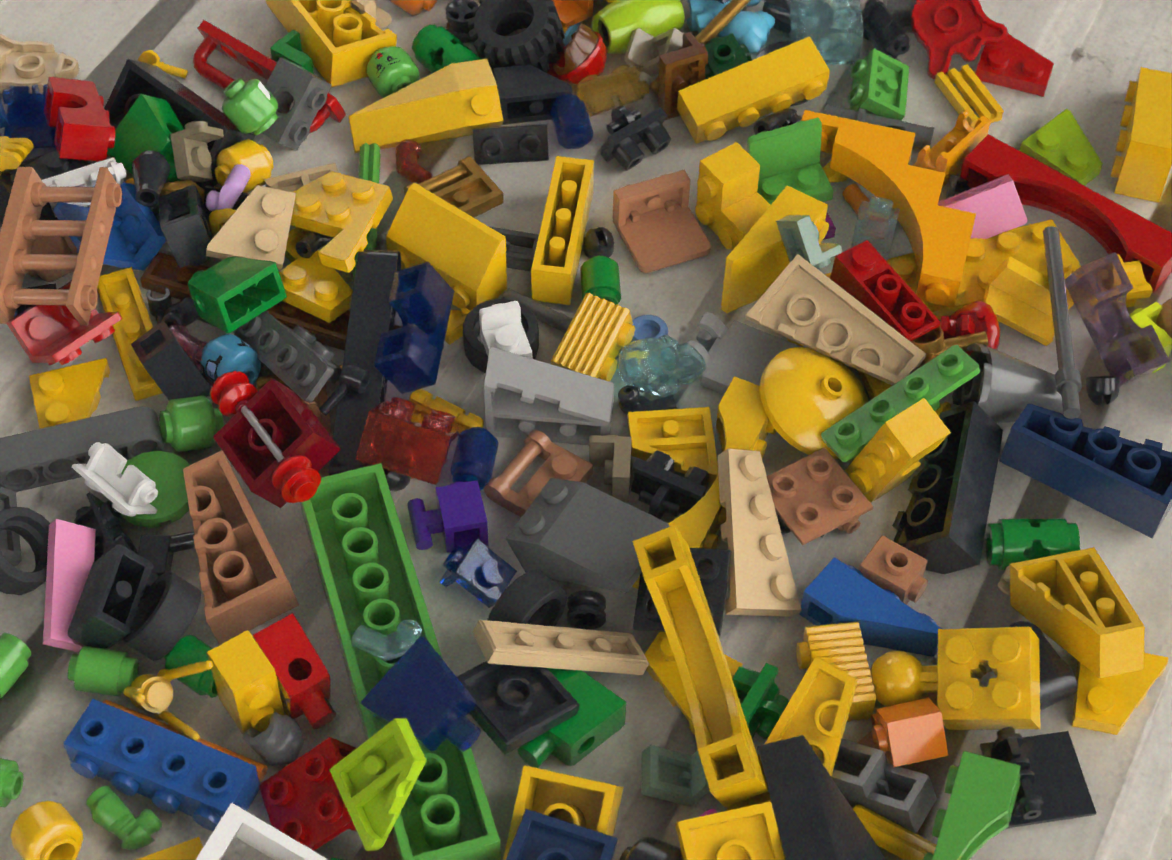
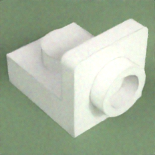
[479,301,533,359]

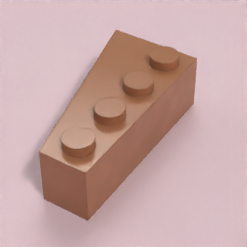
[183,450,300,645]

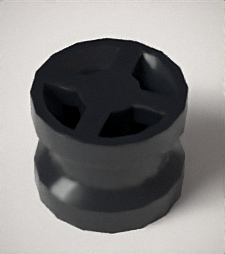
[445,0,479,43]

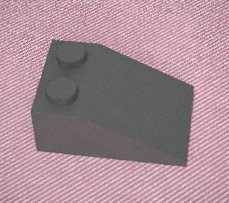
[506,478,670,593]

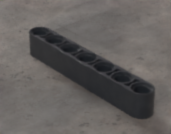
[328,249,401,476]

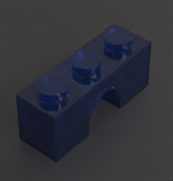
[374,262,454,394]

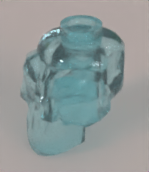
[618,335,706,397]

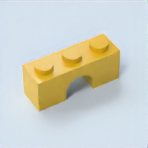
[845,398,951,503]

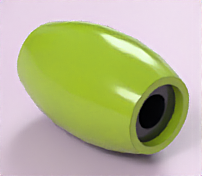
[591,0,685,54]

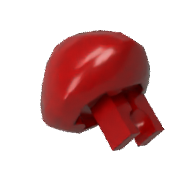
[939,300,1000,356]

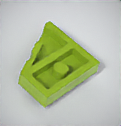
[1019,108,1103,186]
[329,718,426,851]

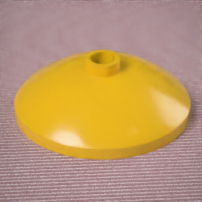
[760,347,869,459]

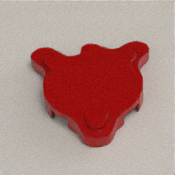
[911,0,1008,80]

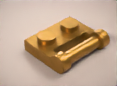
[403,156,504,217]

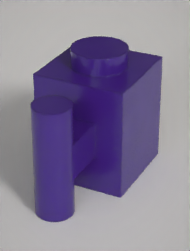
[407,480,489,553]

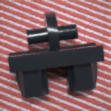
[600,106,671,171]
[631,450,709,519]

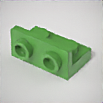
[847,48,909,120]

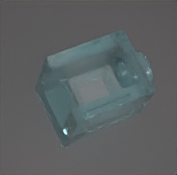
[851,197,900,260]

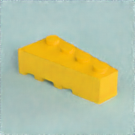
[1110,67,1172,203]

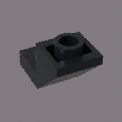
[131,320,211,401]

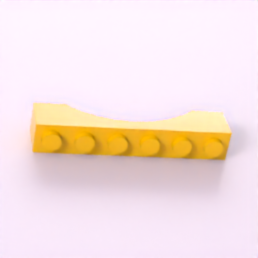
[632,376,776,589]
[633,525,769,807]

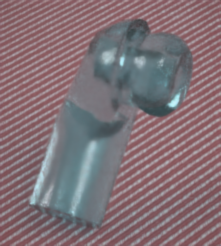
[352,620,422,660]

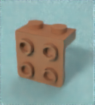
[613,170,711,273]

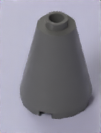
[952,343,1063,423]

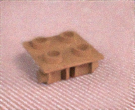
[767,447,873,545]

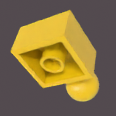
[870,627,1040,730]

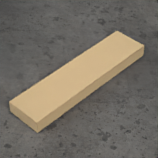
[473,620,649,675]

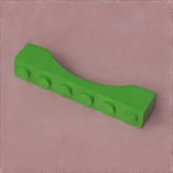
[923,751,1020,860]

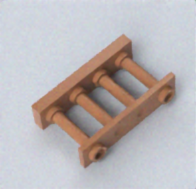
[0,167,122,325]

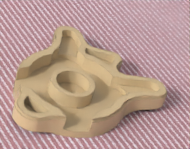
[0,34,79,96]

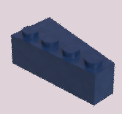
[999,403,1172,539]

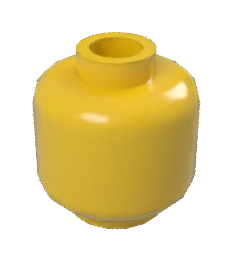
[215,139,273,193]
[10,801,84,860]

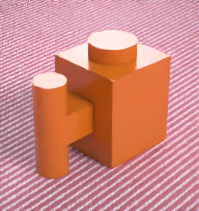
[871,698,948,767]

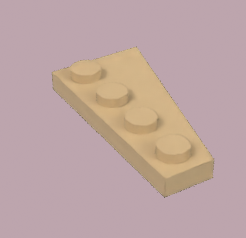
[745,254,926,386]
[718,448,802,617]

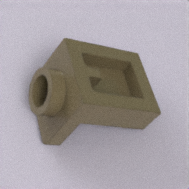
[170,121,224,183]
[589,434,631,502]

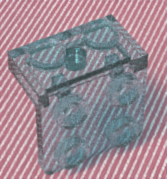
[788,0,864,65]

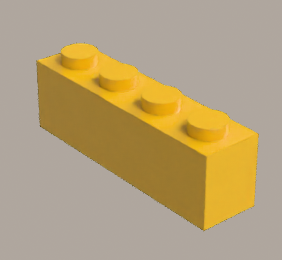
[677,36,830,144]
[531,156,594,305]

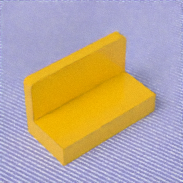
[983,256,1077,346]

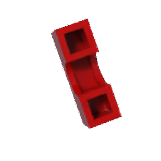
[44,77,115,162]

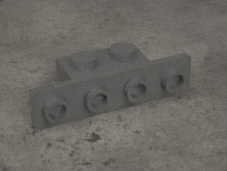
[234,310,342,403]

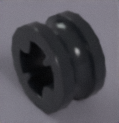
[567,590,606,630]

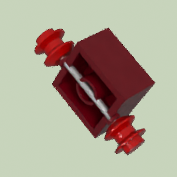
[210,371,341,508]

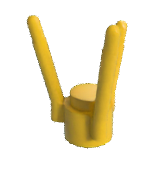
[123,660,213,741]

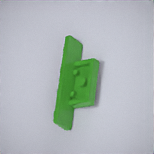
[821,345,980,462]

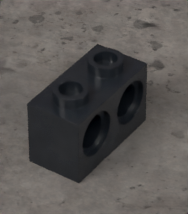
[159,184,214,268]

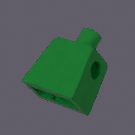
[107,94,184,183]
[188,256,287,334]
[517,668,626,768]

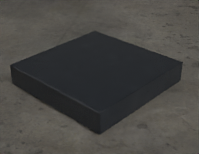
[448,661,580,755]

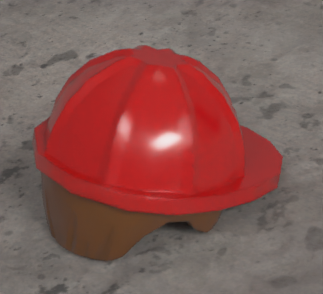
[547,23,607,86]

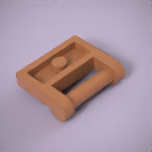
[484,430,593,517]

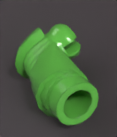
[86,786,162,850]

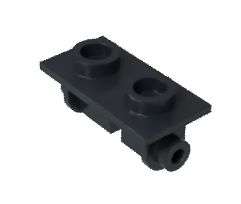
[849,0,910,62]
[473,124,549,165]
[74,492,137,562]

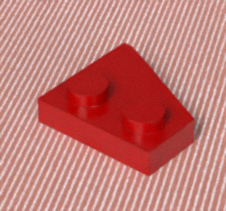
[975,34,1054,97]

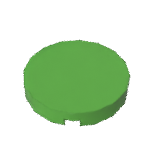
[121,451,190,528]

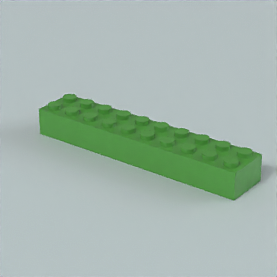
[300,463,501,860]

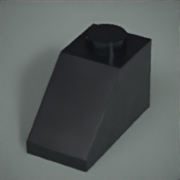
[494,64,573,125]

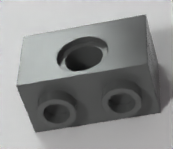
[262,57,332,150]

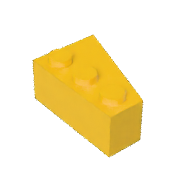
[1010,547,1145,678]

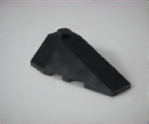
[758,735,886,860]

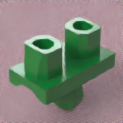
[732,663,789,739]

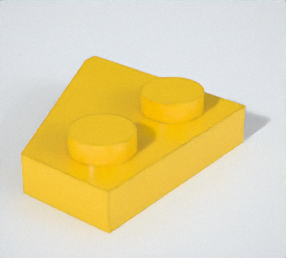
[627,407,718,483]

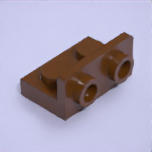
[658,32,708,120]

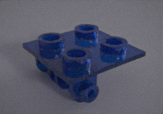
[3,84,56,148]

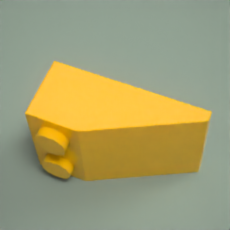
[721,185,829,313]
[503,765,624,860]

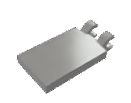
[680,313,802,395]

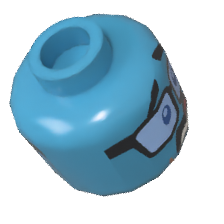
[200,334,261,385]

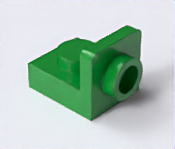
[270,30,314,74]

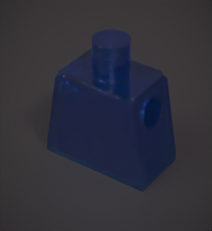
[360,635,481,752]

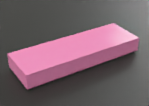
[43,519,96,653]

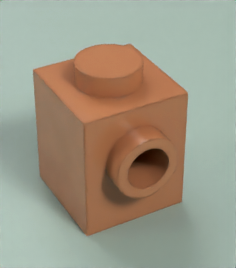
[859,535,928,605]

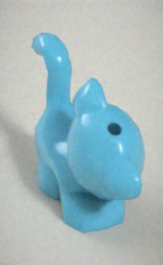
[687,0,775,53]

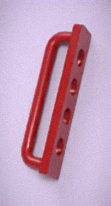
[193,20,346,133]

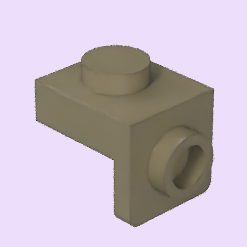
[624,28,684,77]

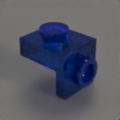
[439,539,517,608]

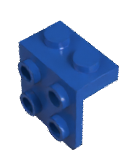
[53,182,167,271]

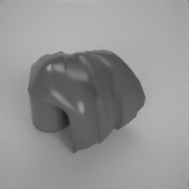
[243,712,304,766]

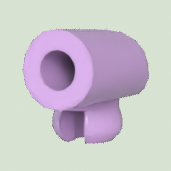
[206,164,251,211]

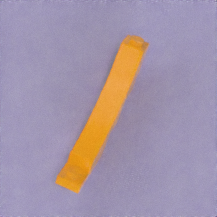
[801,110,976,308]

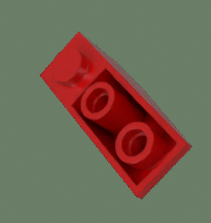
[830,240,941,342]

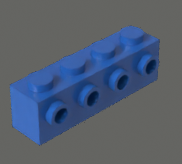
[63,699,260,831]

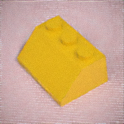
[386,182,507,310]

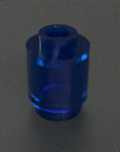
[551,94,594,149]
[450,427,499,491]

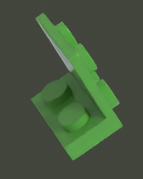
[747,118,833,205]

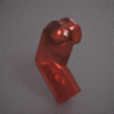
[395,139,432,184]

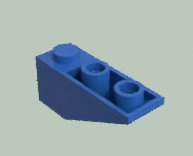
[799,557,942,657]

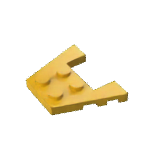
[290,171,393,273]

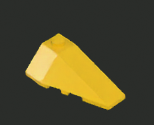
[348,59,503,153]

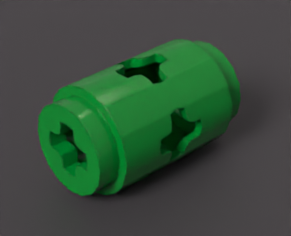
[412,24,481,73]
[985,519,1080,570]

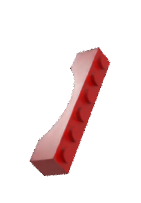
[960,134,1172,293]

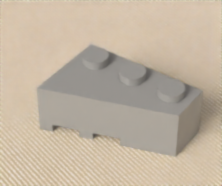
[484,346,614,445]

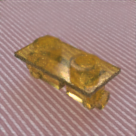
[573,63,650,116]

